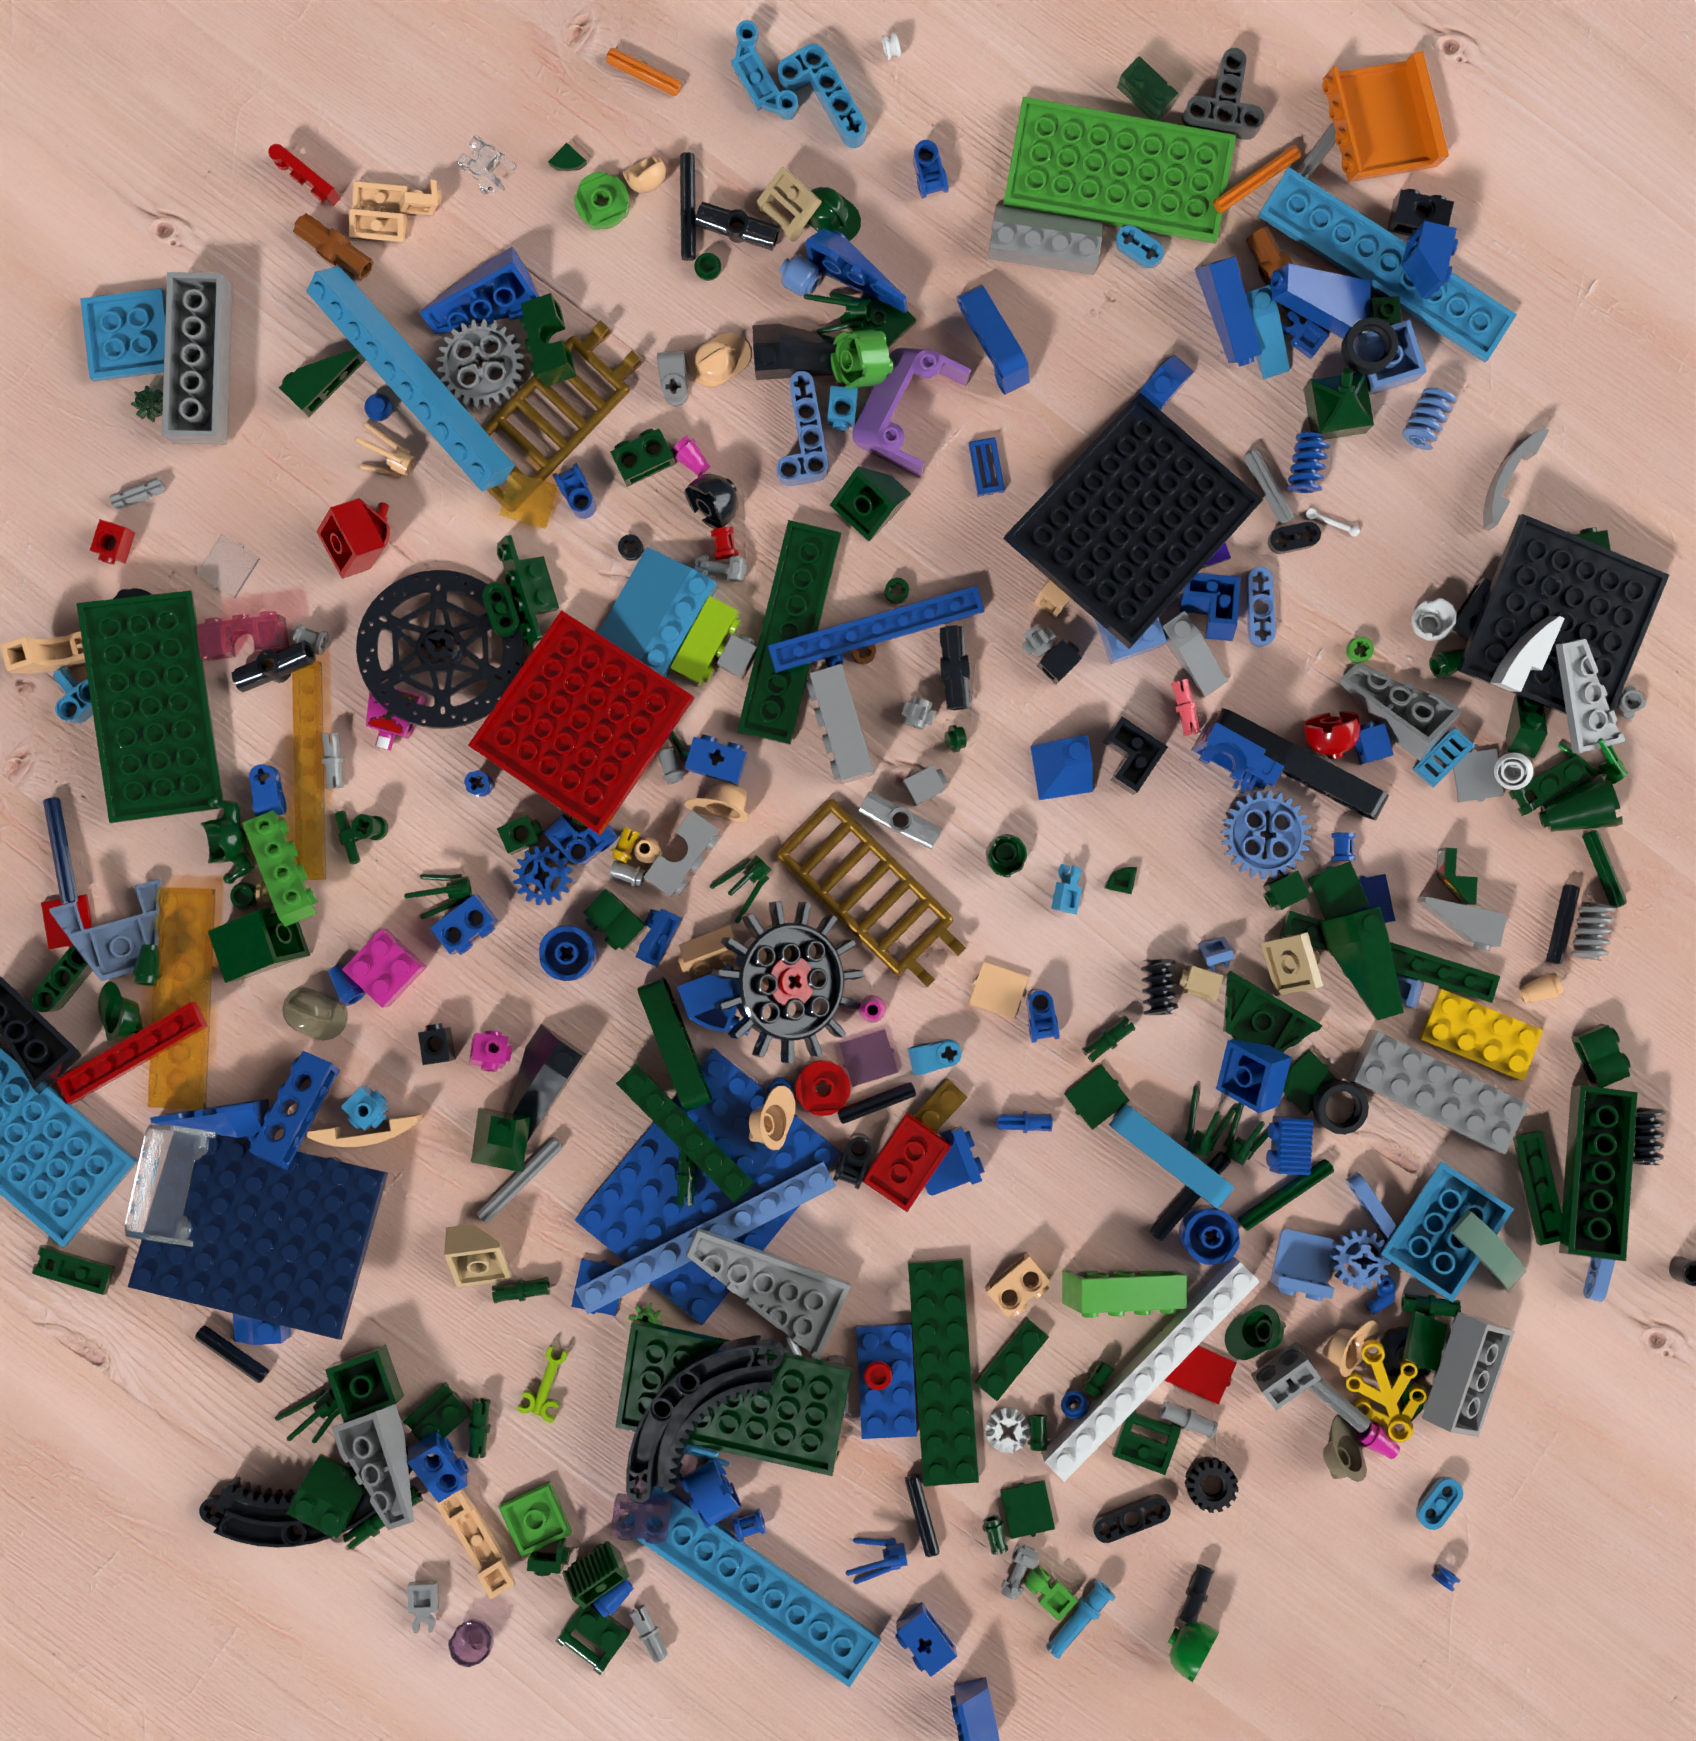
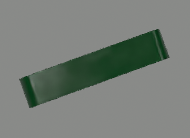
[637,977,713,1112]

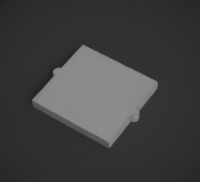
[1451,749,1504,802]

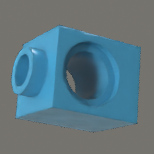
[827,386,858,431]

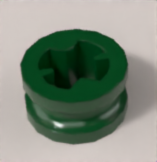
[884,577,909,604]

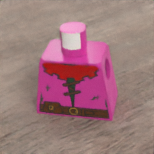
[366,688,427,751]

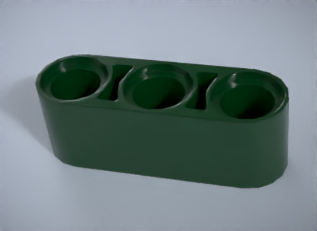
[31,945,93,1012]

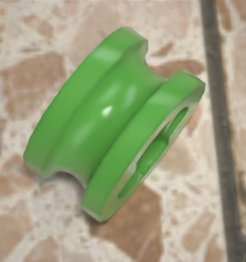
[1346,637,1374,663]

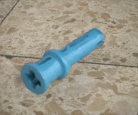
[1046,1579,1116,1659]

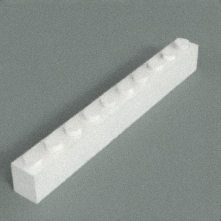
[1041,1257,1260,1482]

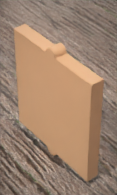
[969,961,1028,1019]

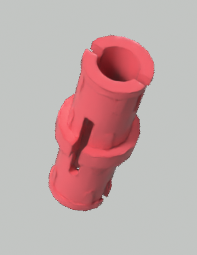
[1171,679,1201,736]

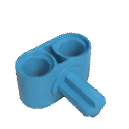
[53,667,93,724]

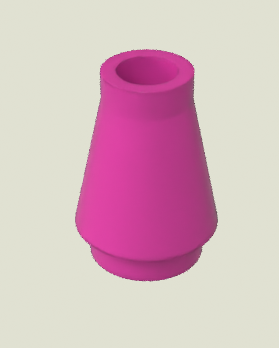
[671,436,711,477]
[859,995,886,1023]
[1357,1422,1400,1459]

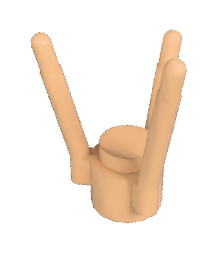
[355,422,415,478]

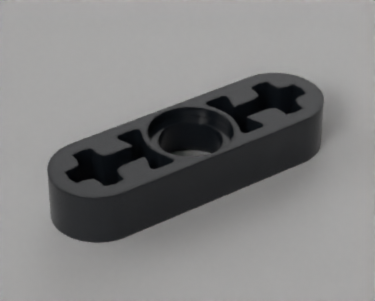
[1092,1494,1171,1543]

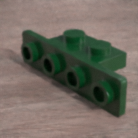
[497,535,559,646]

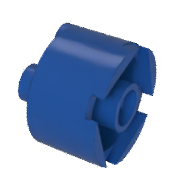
[539,926,599,981]
[1178,1205,1240,1265]
[680,1458,741,1528]

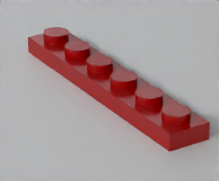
[57,1002,208,1104]

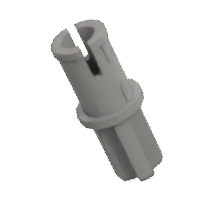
[629,1604,668,1663]

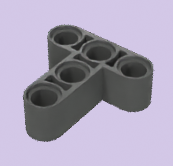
[1182,48,1264,140]

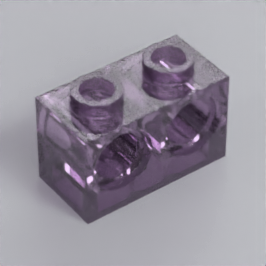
[610,1493,673,1544]

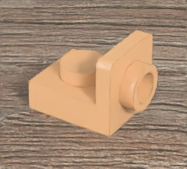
[399,179,441,216]

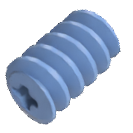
[1402,388,1457,450]

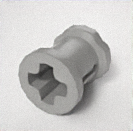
[293,624,329,656]

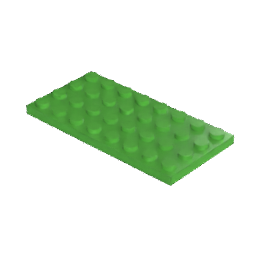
[1003,97,1236,244]

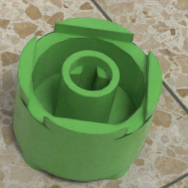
[831,329,893,389]

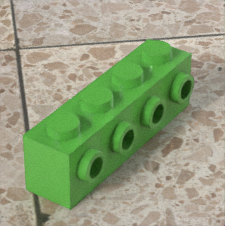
[242,810,318,927]

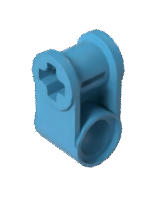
[907,1039,962,1076]

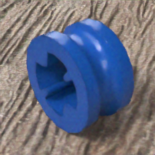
[1431,1564,1461,1592]

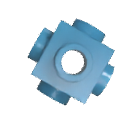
[341,1085,390,1130]

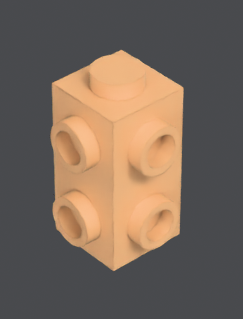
[677,925,738,981]

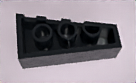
[0,976,82,1095]

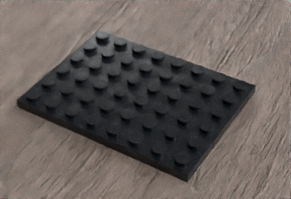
[1003,393,1263,649]

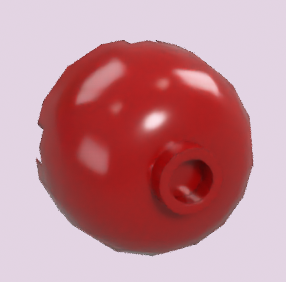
[1304,711,1360,759]

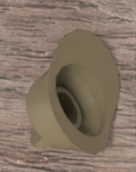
[282,988,347,1041]
[1323,1415,1367,1482]

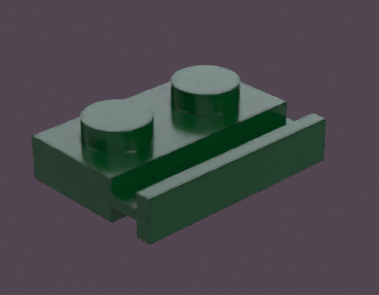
[403,1382,472,1441]

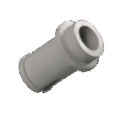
[657,748,684,785]
[609,860,646,887]

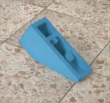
[1245,285,1290,380]

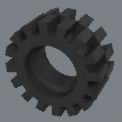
[1185,1457,1239,1513]

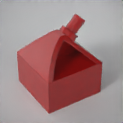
[316,498,390,579]

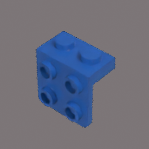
[925,1126,985,1196]

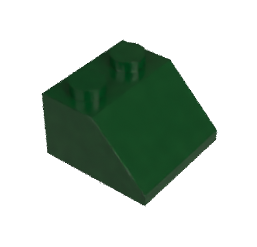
[286,1454,366,1539]

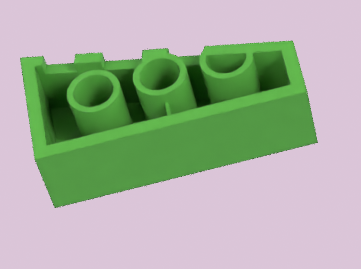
[1062,1271,1187,1318]

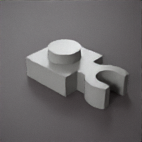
[407,1581,439,1633]

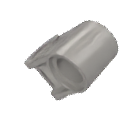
[657,350,689,406]

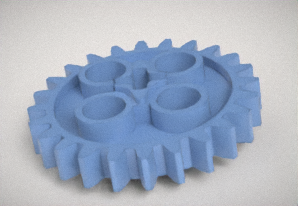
[1220,790,1311,880]

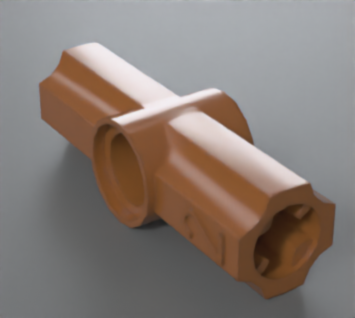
[293,213,374,281]
[1245,227,1293,311]

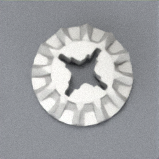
[986,1408,1030,1453]

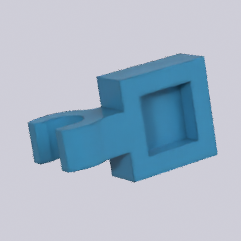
[1051,864,1082,915]

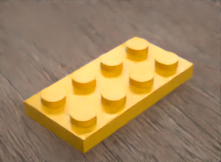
[1418,989,1544,1081]

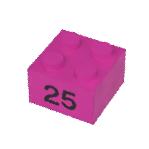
[342,929,427,1008]

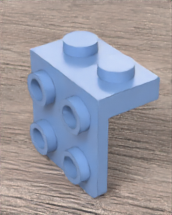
[1270,1228,1335,1301]

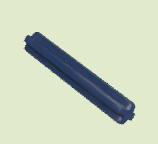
[43,797,78,904]

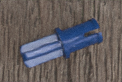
[997,1111,1053,1133]

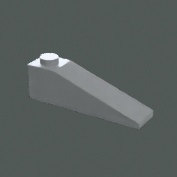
[1339,663,1462,761]
[332,1404,414,1530]

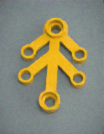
[1346,1340,1427,1442]

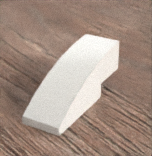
[1490,616,1565,692]

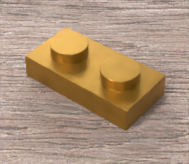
[913,1078,968,1132]

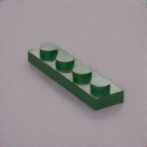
[1513,1130,1562,1246]

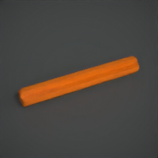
[1213,146,1301,213]

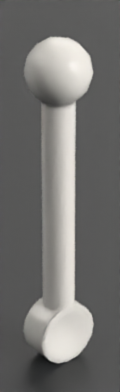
[1305,508,1360,536]

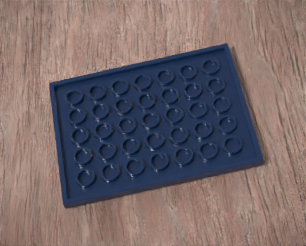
[128,1127,388,1340]

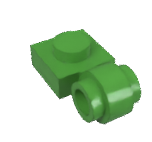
[1024,1566,1078,1621]

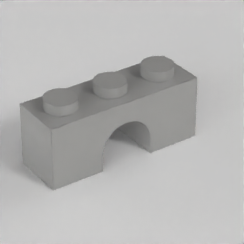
[643,810,721,897]

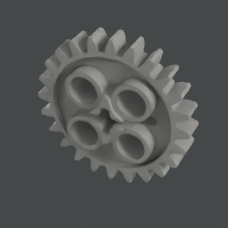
[436,319,526,410]

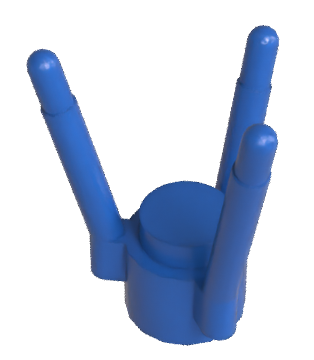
[845,1538,908,1584]

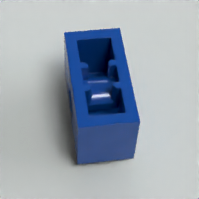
[685,734,748,786]
[895,1603,957,1677]

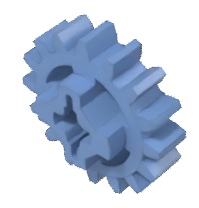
[1329,1228,1391,1290]

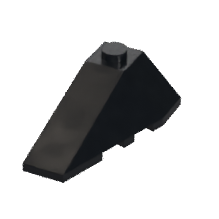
[752,324,837,380]

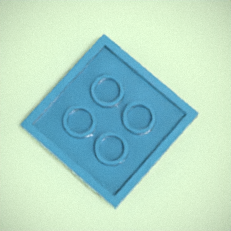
[80,288,166,382]

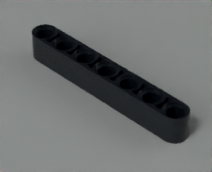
[1213,708,1389,820]

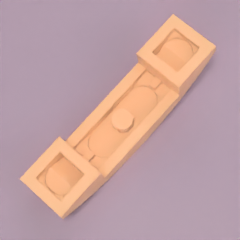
[307,1114,423,1147]
[434,1489,515,1600]

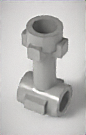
[695,555,747,582]
[1001,1544,1039,1600]

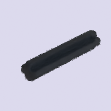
[1546,884,1580,965]
[837,1082,916,1124]
[195,1325,269,1383]
[905,1474,940,1557]

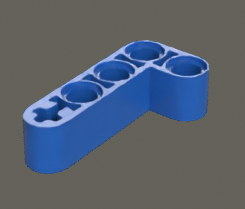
[956,284,1030,395]

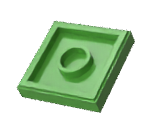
[498,1481,573,1557]

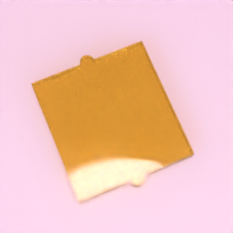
[499,471,558,529]

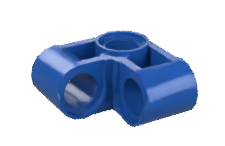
[543,814,618,866]

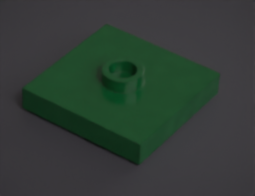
[840,294,917,349]

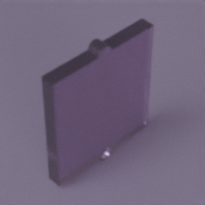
[839,1029,898,1087]

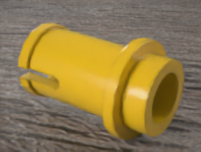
[611,827,640,864]

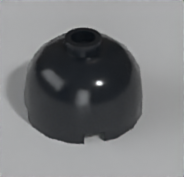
[685,473,738,529]

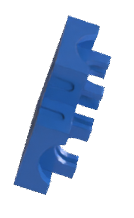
[1191,722,1285,794]

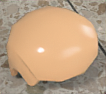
[623,157,666,193]

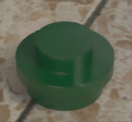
[694,253,722,281]
[945,725,967,753]
[230,882,257,910]

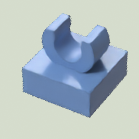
[1198,936,1234,972]

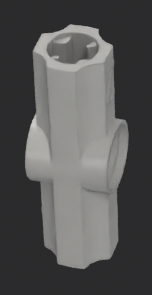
[858,791,942,850]

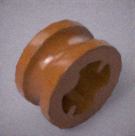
[851,645,876,664]

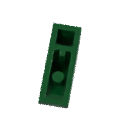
[279,348,366,417]

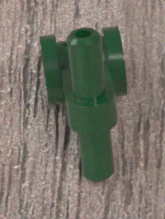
[335,811,388,864]

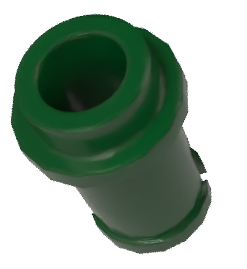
[1082,1360,1114,1398]
[1027,1414,1050,1451]
[982,1515,1008,1555]

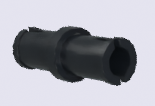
[1179,1564,1214,1624]

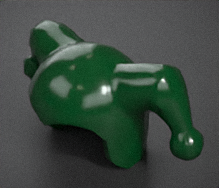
[201,795,255,884]

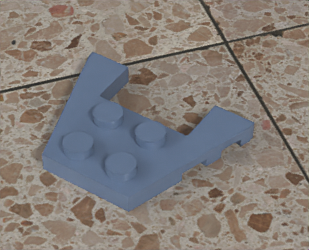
[49,879,161,981]

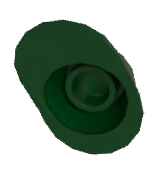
[807,187,861,241]
[98,981,143,1042]
[1224,1305,1286,1360]

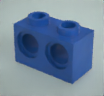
[430,894,498,955]
[407,1430,469,1503]

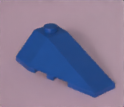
[805,229,908,314]
[420,247,539,334]
[150,1099,270,1141]

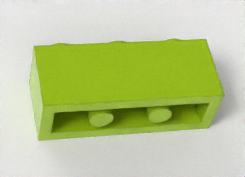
[670,596,741,687]

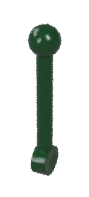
[670,731,689,762]

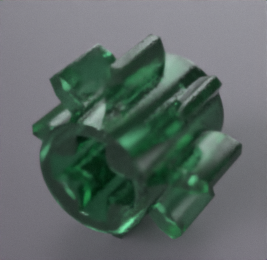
[131,386,163,422]

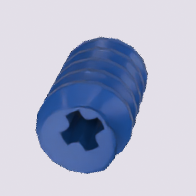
[1287,432,1330,494]

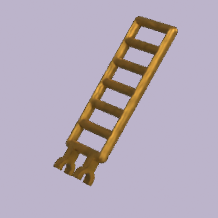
[483,320,642,512]
[776,799,966,987]

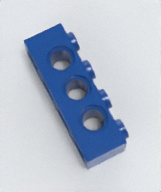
[249,1051,340,1170]

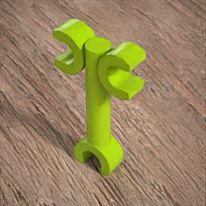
[517,1345,568,1423]

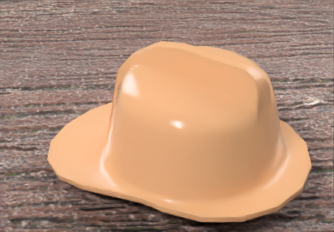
[689,333,751,387]
[684,783,749,822]
[749,1086,795,1150]
[1323,1320,1379,1377]

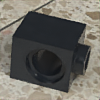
[1037,639,1082,685]
[418,1023,456,1065]

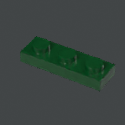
[975,1318,1049,1401]

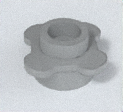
[1616,686,1646,719]

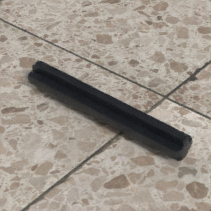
[680,152,696,261]
[1150,1151,1231,1241]

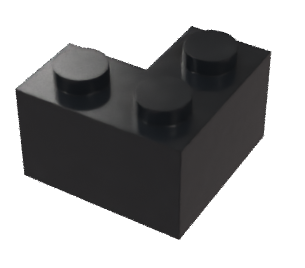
[1103,716,1168,795]

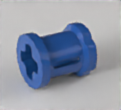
[464,770,494,797]
[1331,833,1357,861]
[733,1508,767,1542]

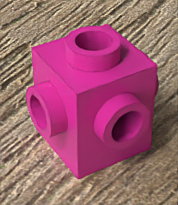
[469,1030,512,1072]

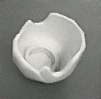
[1411,598,1457,641]

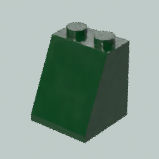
[208,907,310,983]

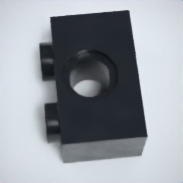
[1387,189,1454,236]

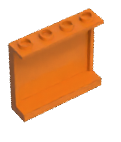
[1322,51,1449,183]

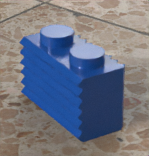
[1266,1116,1314,1175]

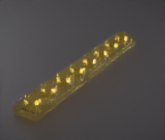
[292,661,326,880]

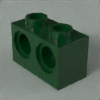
[610,428,676,487]

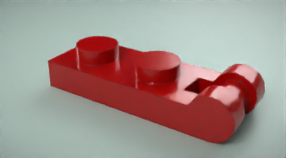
[268,144,341,206]

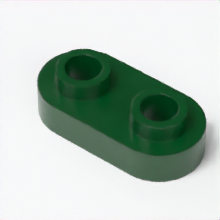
[482,582,519,637]

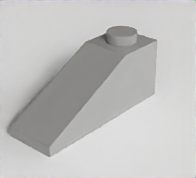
[1162,611,1228,698]
[1417,897,1507,951]

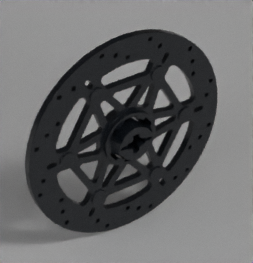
[356,570,524,729]

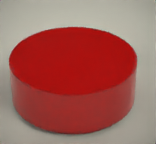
[864,1360,892,1390]

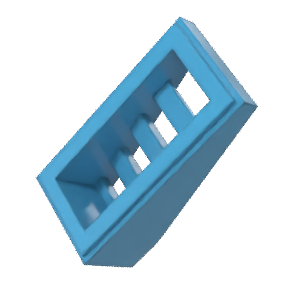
[1413,727,1475,788]

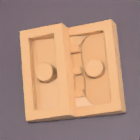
[349,181,410,242]

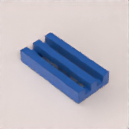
[968,437,1005,497]

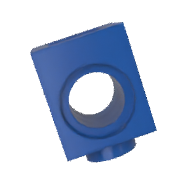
[1355,721,1394,765]

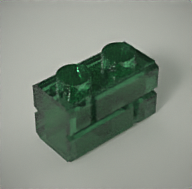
[1117,56,1179,121]

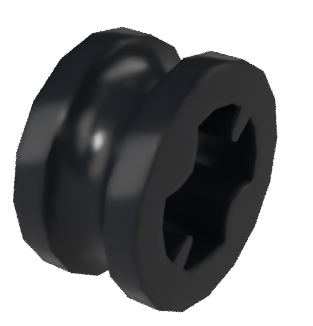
[618,534,644,561]

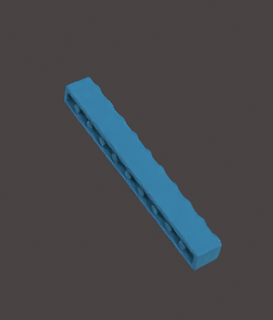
[306,266,515,492]

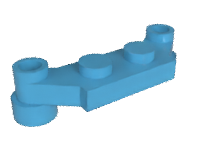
[731,20,798,120]

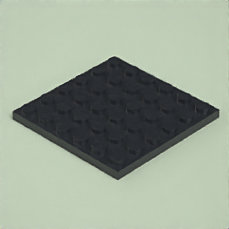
[1456,514,1670,715]

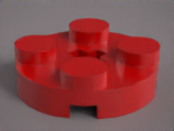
[796,1060,851,1116]

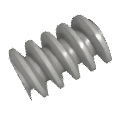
[1571,902,1616,961]

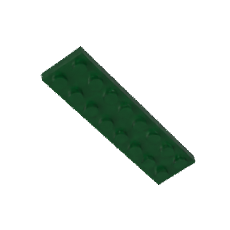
[737,520,841,745]
[908,1258,979,1486]

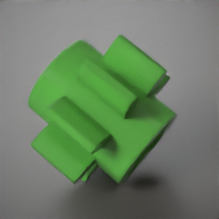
[628,1303,663,1325]

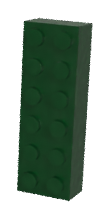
[1559,1085,1638,1261]

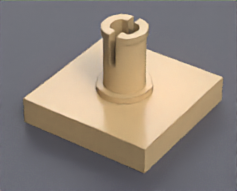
[1261,932,1323,996]

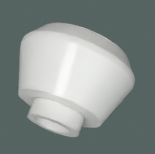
[1494,753,1533,790]

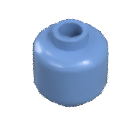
[779,254,821,297]

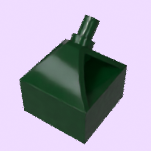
[1304,368,1374,440]

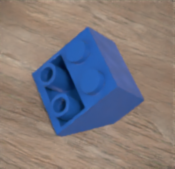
[1402,221,1458,299]
[950,1677,1000,1741]

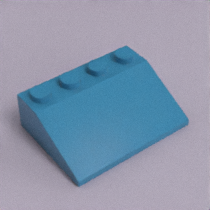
[598,547,718,678]
[1380,1161,1514,1302]

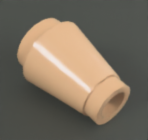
[634,836,661,864]
[1518,972,1564,1004]

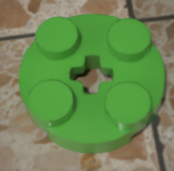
[574,172,629,230]

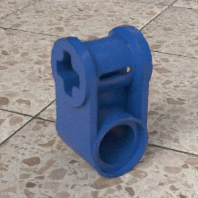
[913,140,949,199]
[552,462,596,519]
[249,764,287,817]
[1026,989,1060,1043]

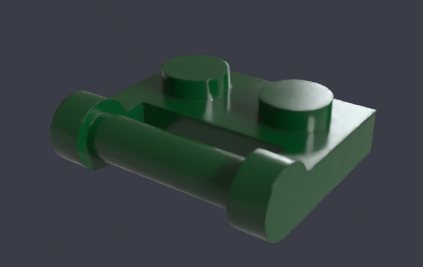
[1112,1410,1181,1475]
[555,1603,630,1675]

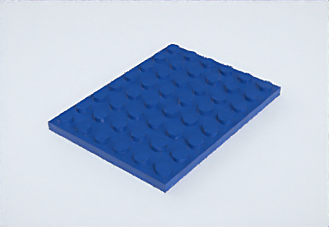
[575,1049,842,1325]

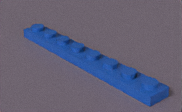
[768,586,985,673]

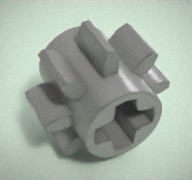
[1022,624,1056,658]
[901,697,936,730]

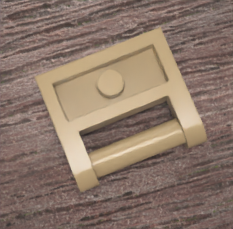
[755,166,822,242]

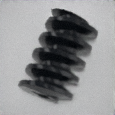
[1141,959,1179,1015]
[1633,1107,1665,1165]

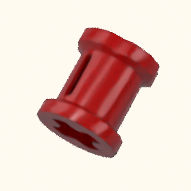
[710,527,739,560]

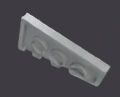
[1556,639,1626,753]

